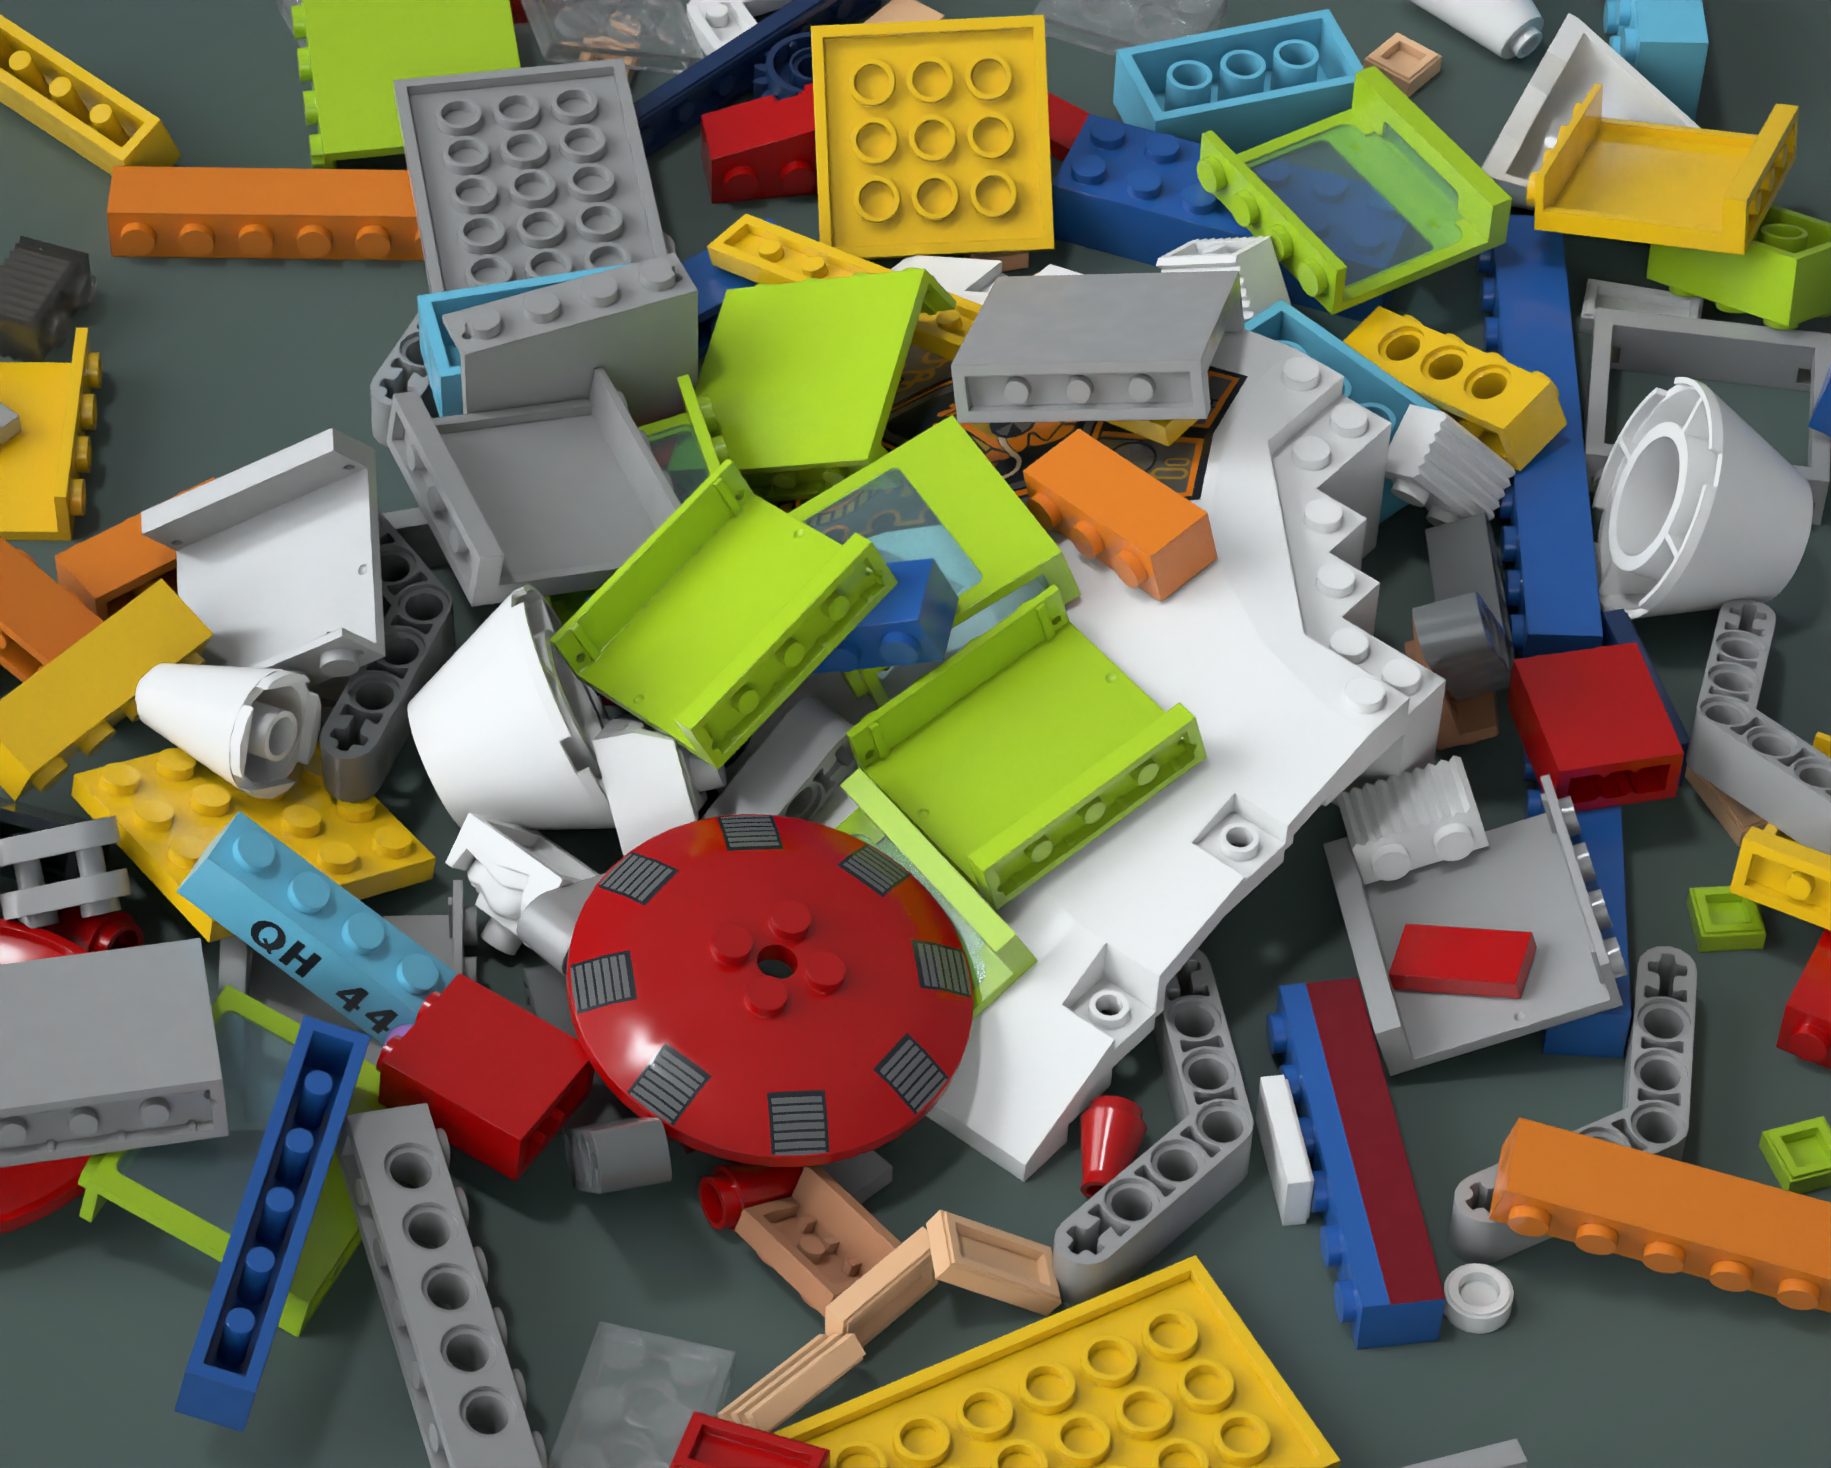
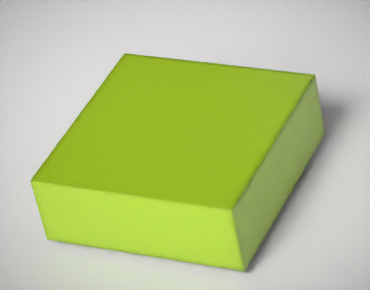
[1686,886,1766,952]
[1759,1116,1831,1194]

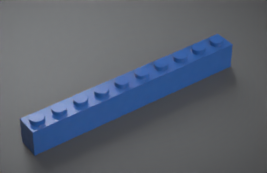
[1476,215,1603,659]

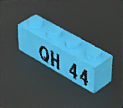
[176,811,457,1045]

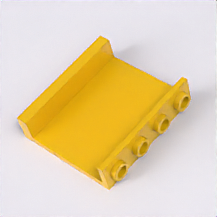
[0,328,102,541]

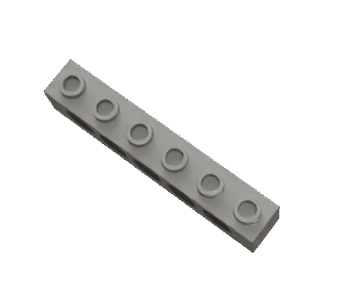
[335,1103,547,1468]

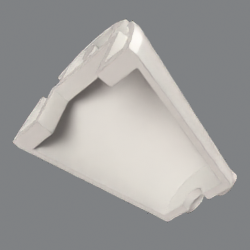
[1481,13,1700,211]

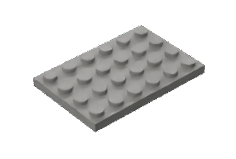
[394,58,667,294]

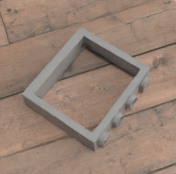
[1583,307,1831,525]

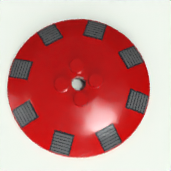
[566,814,973,1167]

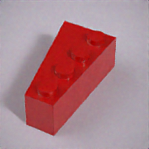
[701,83,818,204]

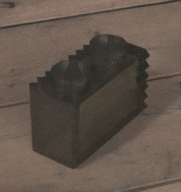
[0,236,96,362]

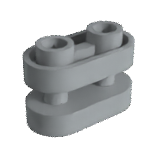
[0,815,132,929]

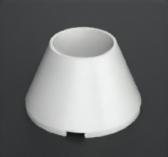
[1592,377,1813,619]
[407,584,616,830]

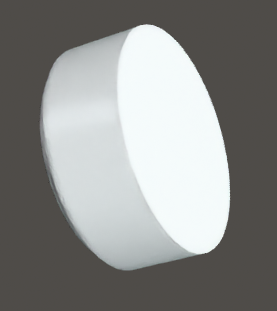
[1443,1263,1514,1334]

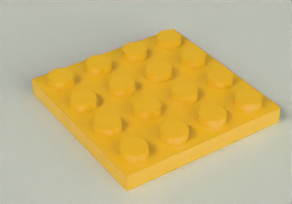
[811,15,1055,260]
[71,740,436,943]

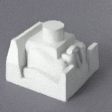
[592,714,727,856]
[445,812,599,955]

